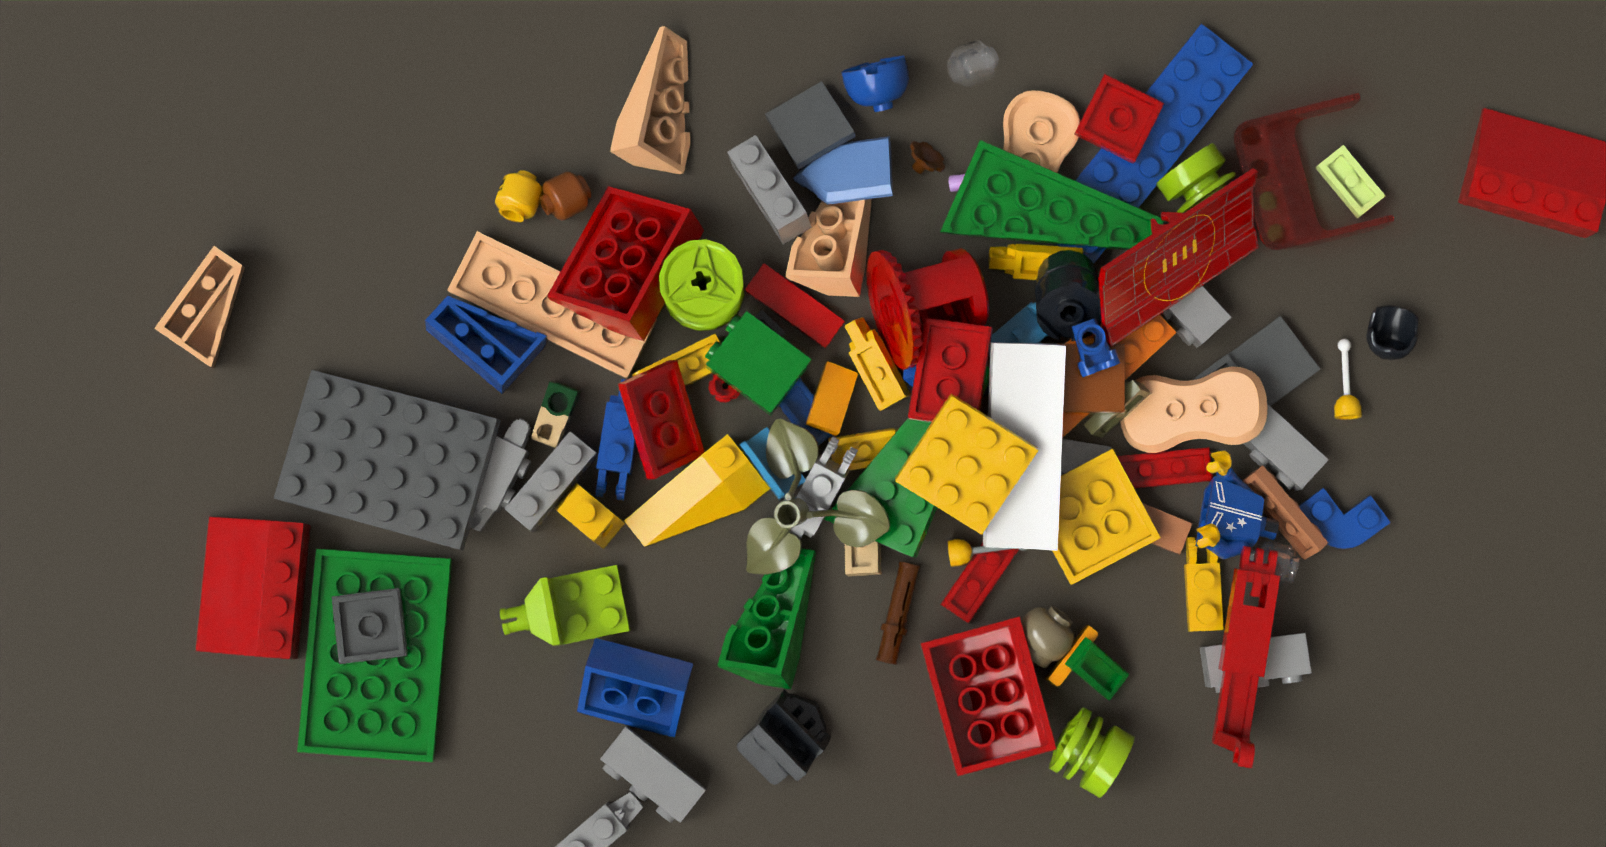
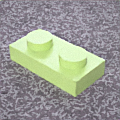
[1315,145,1385,219]

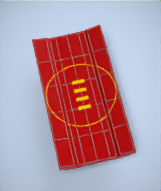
[1098,168,1259,347]

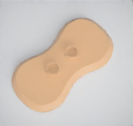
[1003,90,1080,173]
[1120,366,1268,453]

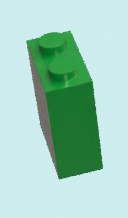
[705,311,811,416]

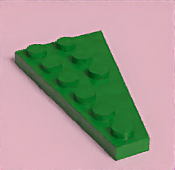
[940,140,1164,250]
[824,367,990,558]

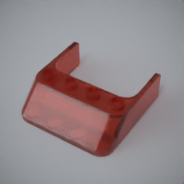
[1234,93,1394,250]

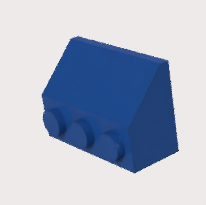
[577,638,693,738]

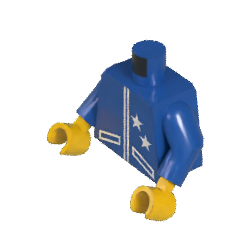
[1195,451,1279,559]

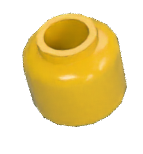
[495,170,543,222]

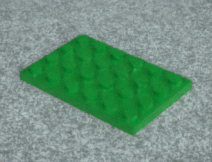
[297,549,452,762]

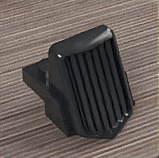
[737,689,831,785]

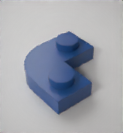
[1299,488,1391,549]

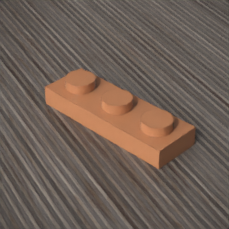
[1242,465,1328,560]

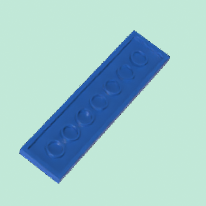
[1057,23,1253,263]

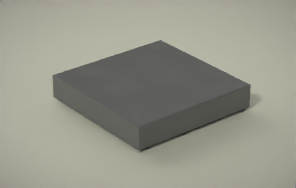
[765,81,856,170]
[1228,316,1320,406]
[332,588,408,664]

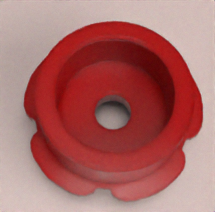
[708,374,740,403]

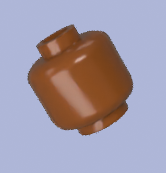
[539,171,591,221]

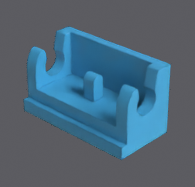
[989,301,1048,356]

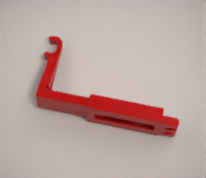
[1212,546,1280,768]

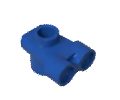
[1072,318,1120,377]

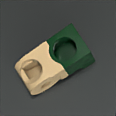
[532,381,582,448]

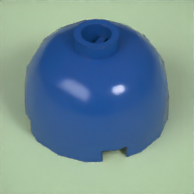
[841,55,909,112]

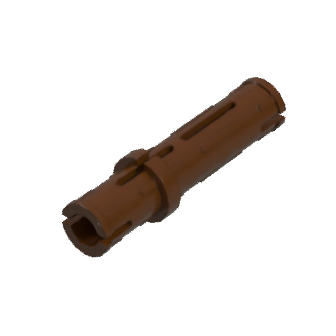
[876,562,920,665]

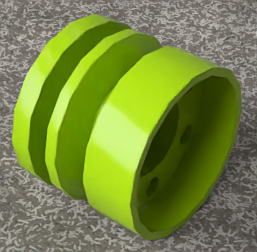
[1156,143,1237,213]
[1048,707,1135,798]

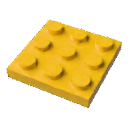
[895,393,1039,535]
[1052,448,1161,585]

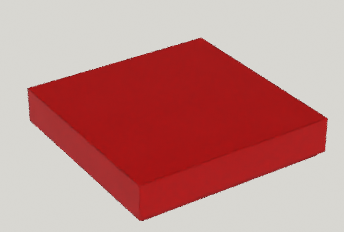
[1074,74,1164,164]

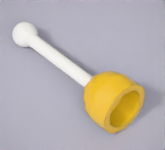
[1334,339,1362,420]

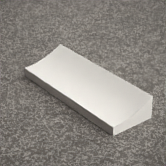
[983,342,1066,551]

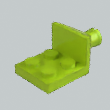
[500,565,630,646]

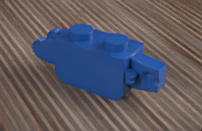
[596,379,637,501]

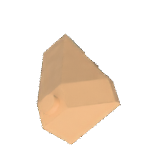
[786,199,872,297]

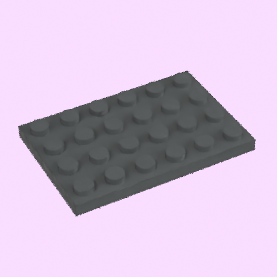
[273,370,501,551]

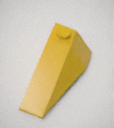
[624,434,770,547]

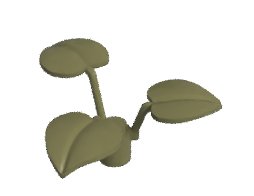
[746,418,890,574]

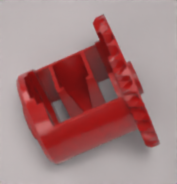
[866,248,989,370]

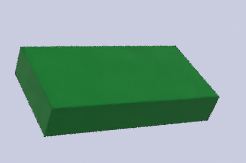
[1065,637,1130,701]

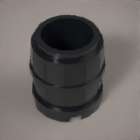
[1035,250,1102,341]

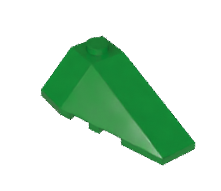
[717,548,816,690]

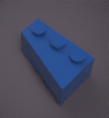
[425,296,547,394]

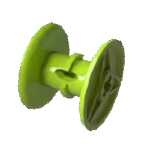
[659,239,744,331]

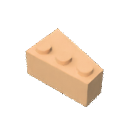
[154,246,245,368]

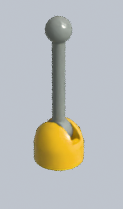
[948,539,1028,567]

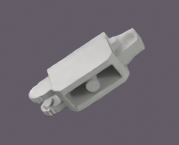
[470,418,532,532]
[789,437,858,540]

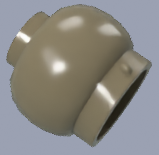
[1021,606,1074,668]

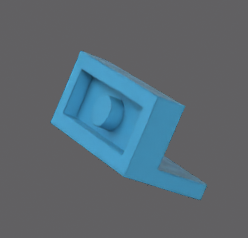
[740,427,806,501]

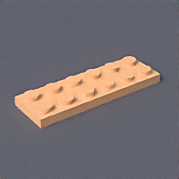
[447,231,657,379]

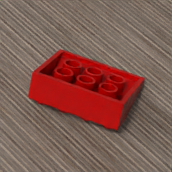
[1458,108,1606,238]
[547,186,704,341]
[196,517,311,659]
[920,616,1057,776]

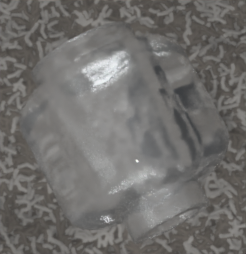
[947,40,999,88]
[1249,540,1301,588]

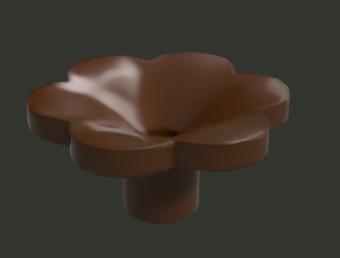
[910,141,945,174]

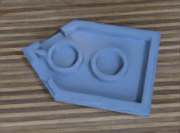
[793,136,893,205]

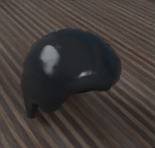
[1366,305,1419,361]

